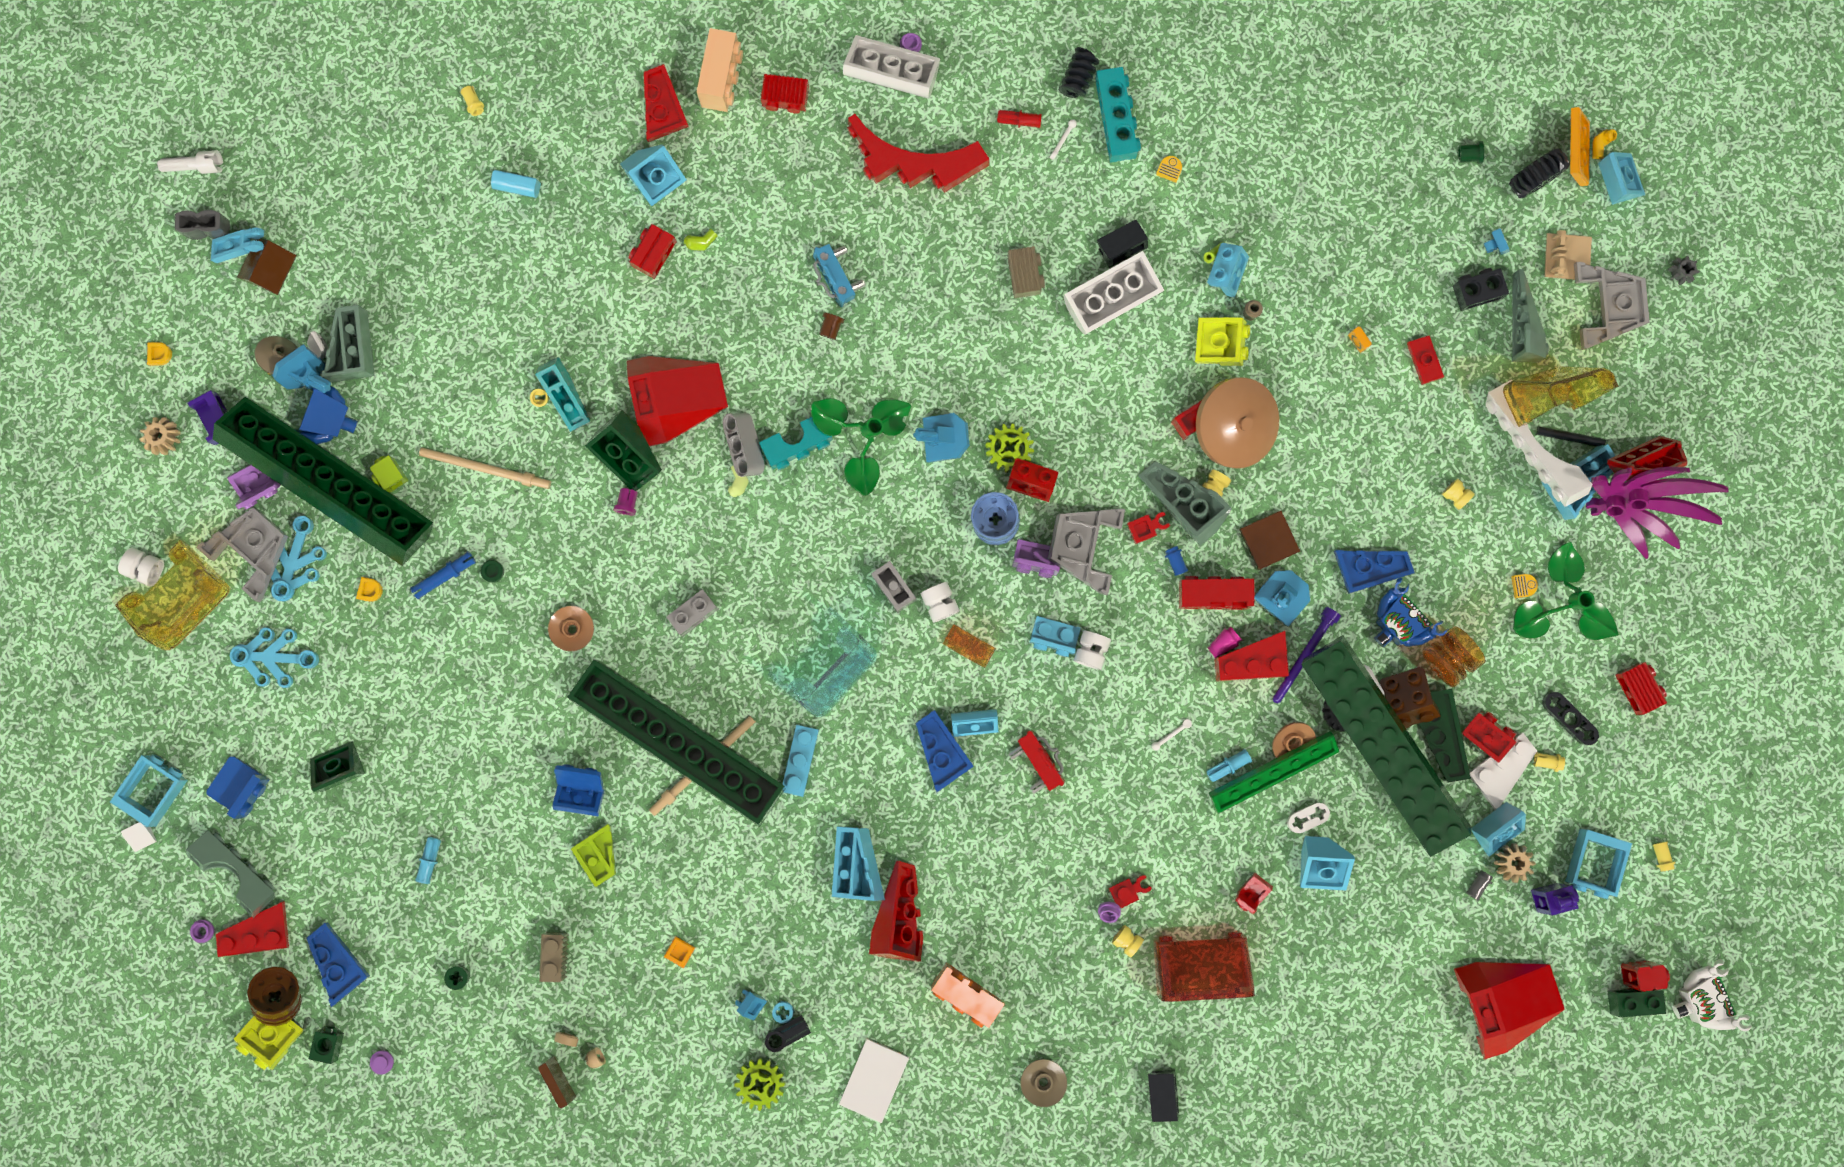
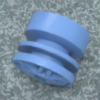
[971,492,1020,545]

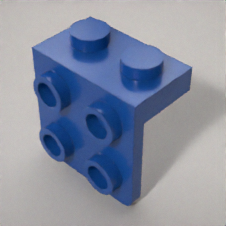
[206,757,270,819]
[552,764,604,816]

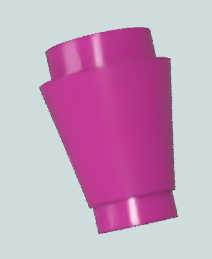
[1207,626,1242,658]

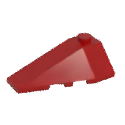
[869,861,923,962]

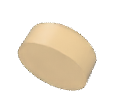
[554,1032,579,1047]

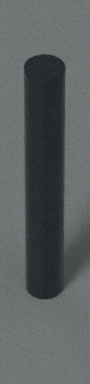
[1536,426,1606,446]

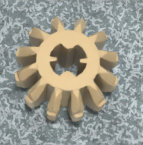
[139,417,181,455]
[1494,843,1536,883]

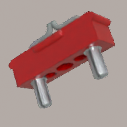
[1009,730,1065,794]

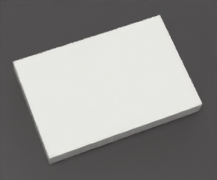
[839,1038,909,1123]

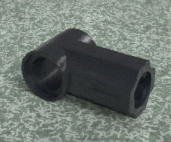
[765,1015,811,1052]

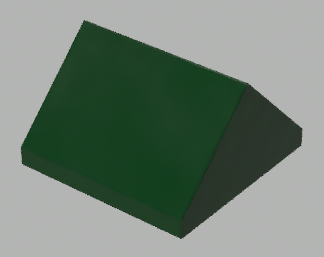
[310,741,366,792]

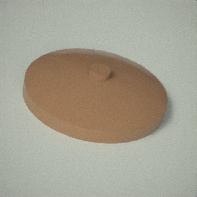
[1196,377,1279,468]

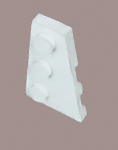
[1470,733,1537,810]

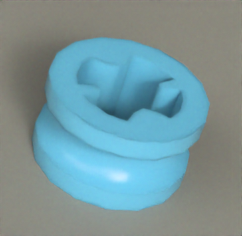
[772,1001,794,1024]

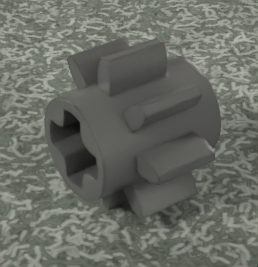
[1668,256,1700,285]

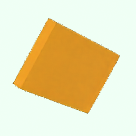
[1570,107,1590,186]

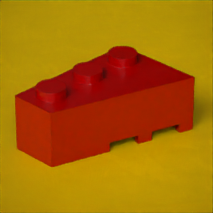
[1179,576,1254,610]

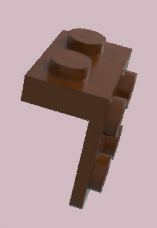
[1380,667,1441,729]

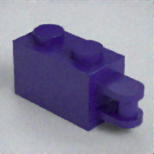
[1531,883,1579,916]

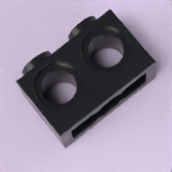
[1452,268,1509,311]

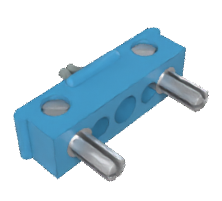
[813,244,865,307]

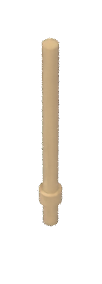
[419,447,551,489]
[649,716,755,816]

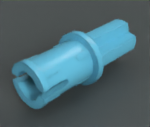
[1206,749,1252,782]
[415,837,441,884]

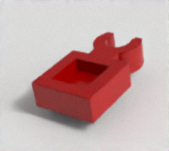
[1127,512,1170,545]
[1108,875,1152,908]

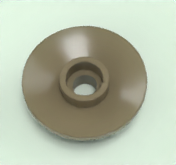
[254,336,298,375]
[1020,1059,1067,1107]

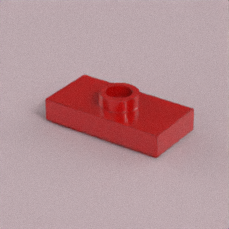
[1407,335,1444,385]

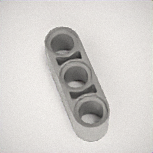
[723,412,765,477]

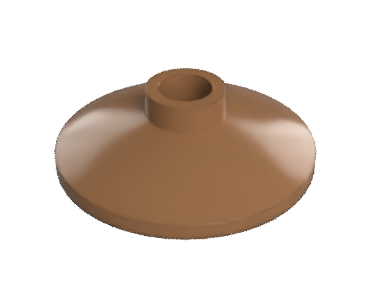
[548,606,594,651]
[1272,722,1316,758]

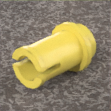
[460,86,484,116]
[1533,752,1565,772]
[1652,841,1676,872]

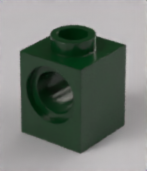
[308,1026,344,1064]

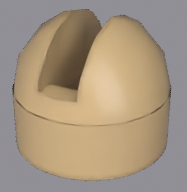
[585,1047,606,1068]

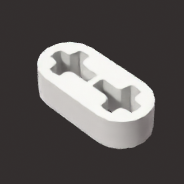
[1287,803,1330,833]

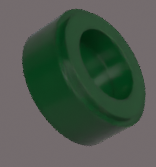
[480,560,504,583]

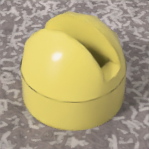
[530,389,549,407]

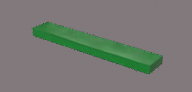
[1209,731,1340,814]

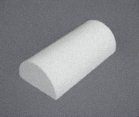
[843,35,940,99]
[1064,251,1164,334]

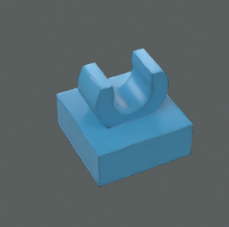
[1484,228,1510,255]
[735,990,767,1020]

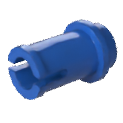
[1165,546,1189,576]

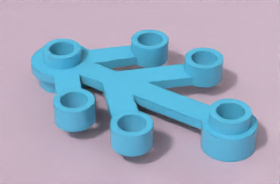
[271,516,327,602]
[230,628,319,688]

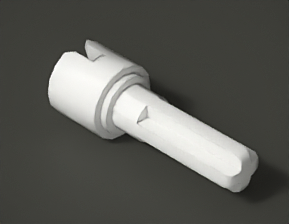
[157,150,223,174]

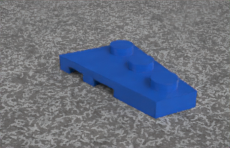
[1334,550,1415,594]
[916,710,974,793]
[306,922,370,1007]

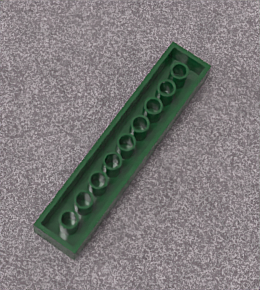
[213,397,433,566]
[1301,635,1472,857]
[567,660,786,827]

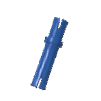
[410,551,476,600]

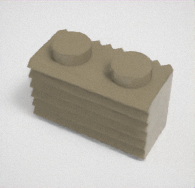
[1007,246,1045,298]
[539,932,569,982]

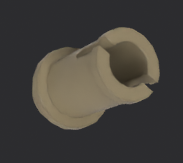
[1243,300,1263,321]

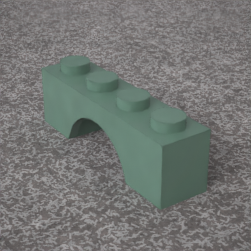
[186,830,275,918]

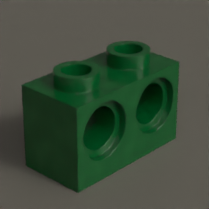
[1608,989,1666,1017]

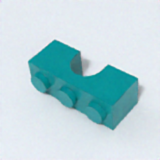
[759,417,833,471]

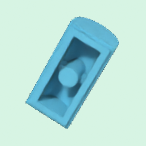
[491,170,541,198]
[951,709,998,737]

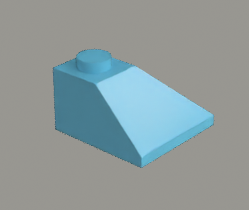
[620,144,687,206]
[1300,836,1355,890]

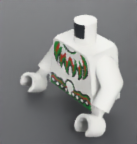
[1672,959,1752,1031]

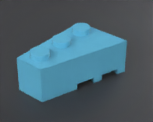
[1541,444,1615,520]
[832,827,885,901]

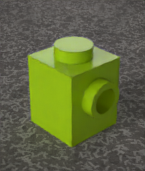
[370,455,409,493]

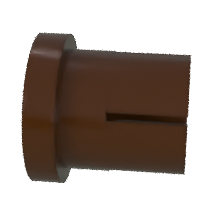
[819,312,845,340]

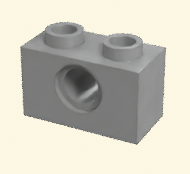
[871,561,916,613]
[666,589,719,637]

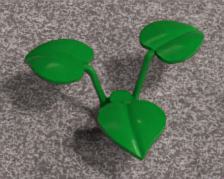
[811,398,911,496]
[1513,542,1619,640]

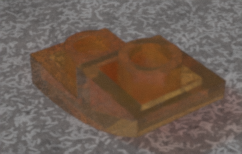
[943,624,996,668]

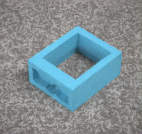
[110,754,188,827]
[1565,829,1632,899]

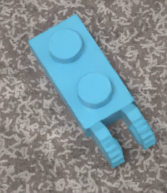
[211,227,264,263]

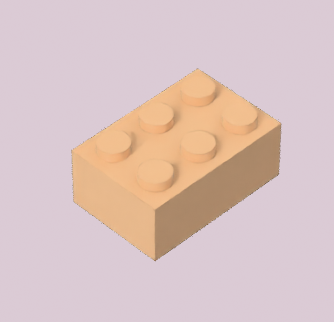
[697,28,743,112]

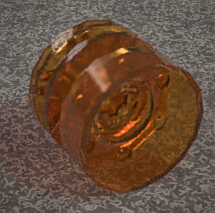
[1422,626,1486,688]

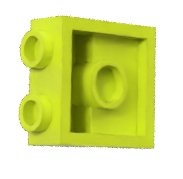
[1195,318,1250,366]
[234,1016,303,1070]

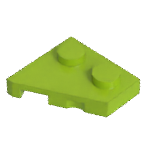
[571,824,616,887]

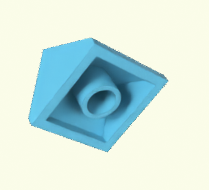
[1598,152,1645,205]
[1471,802,1526,857]

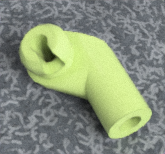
[728,465,748,497]

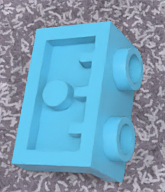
[1207,243,1249,298]
[1029,616,1081,657]

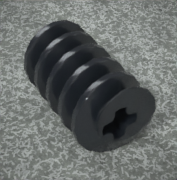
[1058,47,1100,98]

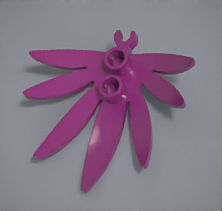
[1586,467,1729,559]

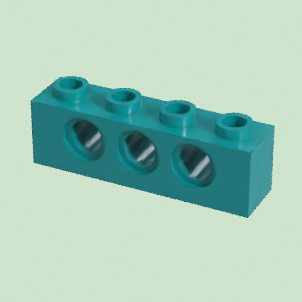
[1095,67,1141,163]

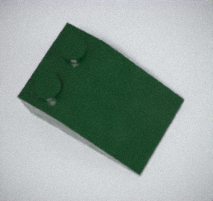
[585,410,662,491]

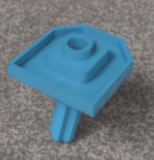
[272,344,331,393]
[913,413,970,463]
[1254,570,1310,627]

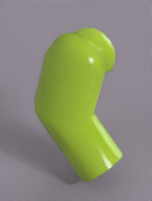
[684,229,718,251]
[1203,242,1224,263]

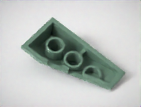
[1512,269,1549,363]
[1138,461,1232,546]

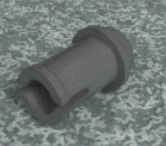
[1466,870,1493,901]

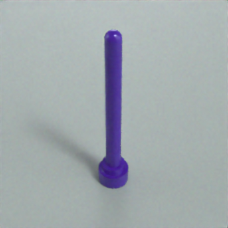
[1273,607,1341,704]

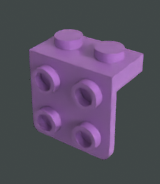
[227,465,280,509]
[1012,539,1060,578]

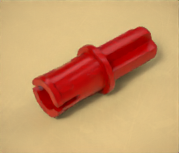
[997,110,1042,128]

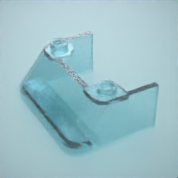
[768,607,877,717]

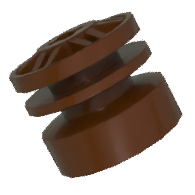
[247,967,302,1026]

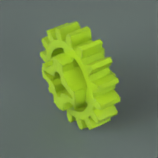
[985,423,1034,473]
[734,1058,786,1111]

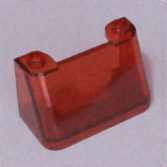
[1153,932,1255,1002]

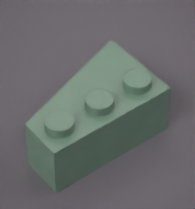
[321,305,375,383]

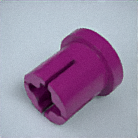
[613,488,638,516]

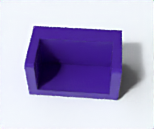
[187,390,227,445]

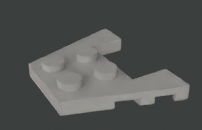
[1574,262,1650,350]
[196,508,288,602]
[1048,509,1125,595]

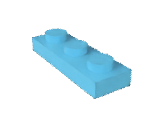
[783,725,819,797]

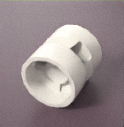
[118,547,164,586]
[920,582,960,623]
[1073,631,1111,670]

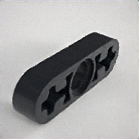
[1542,692,1599,745]

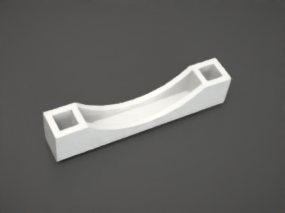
[1486,379,1593,507]

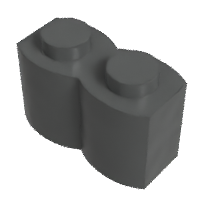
[175,210,230,240]

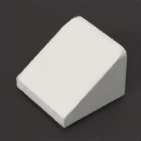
[307,331,329,359]
[121,822,157,852]

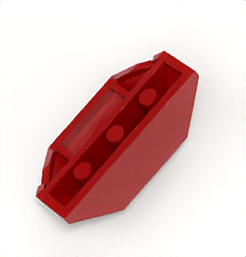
[1607,436,1687,481]

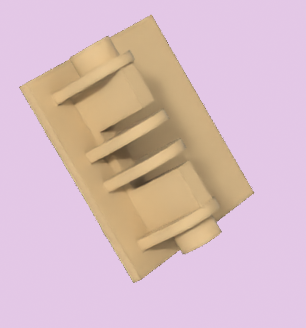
[1544,230,1592,280]

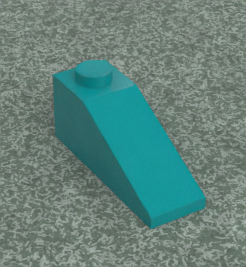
[535,357,590,432]

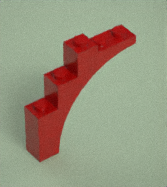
[847,114,990,193]

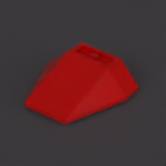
[627,356,728,447]
[1454,962,1565,1059]

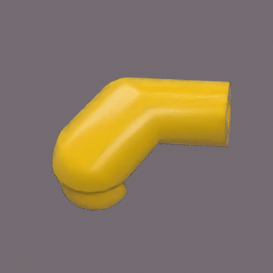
[1592,129,1617,159]

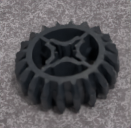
[1509,148,1570,198]

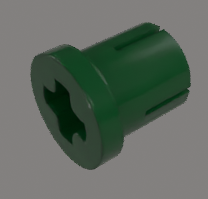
[1458,141,1484,164]
[444,966,470,990]

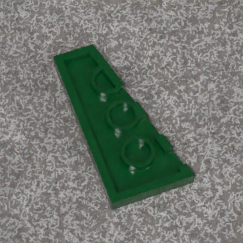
[1418,688,1471,783]

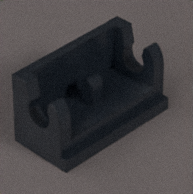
[1097,220,1148,268]
[1148,1070,1179,1122]

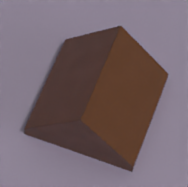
[237,238,297,295]

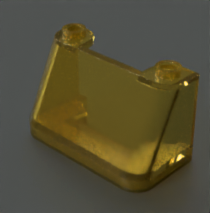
[1503,366,1619,427]
[115,540,230,651]

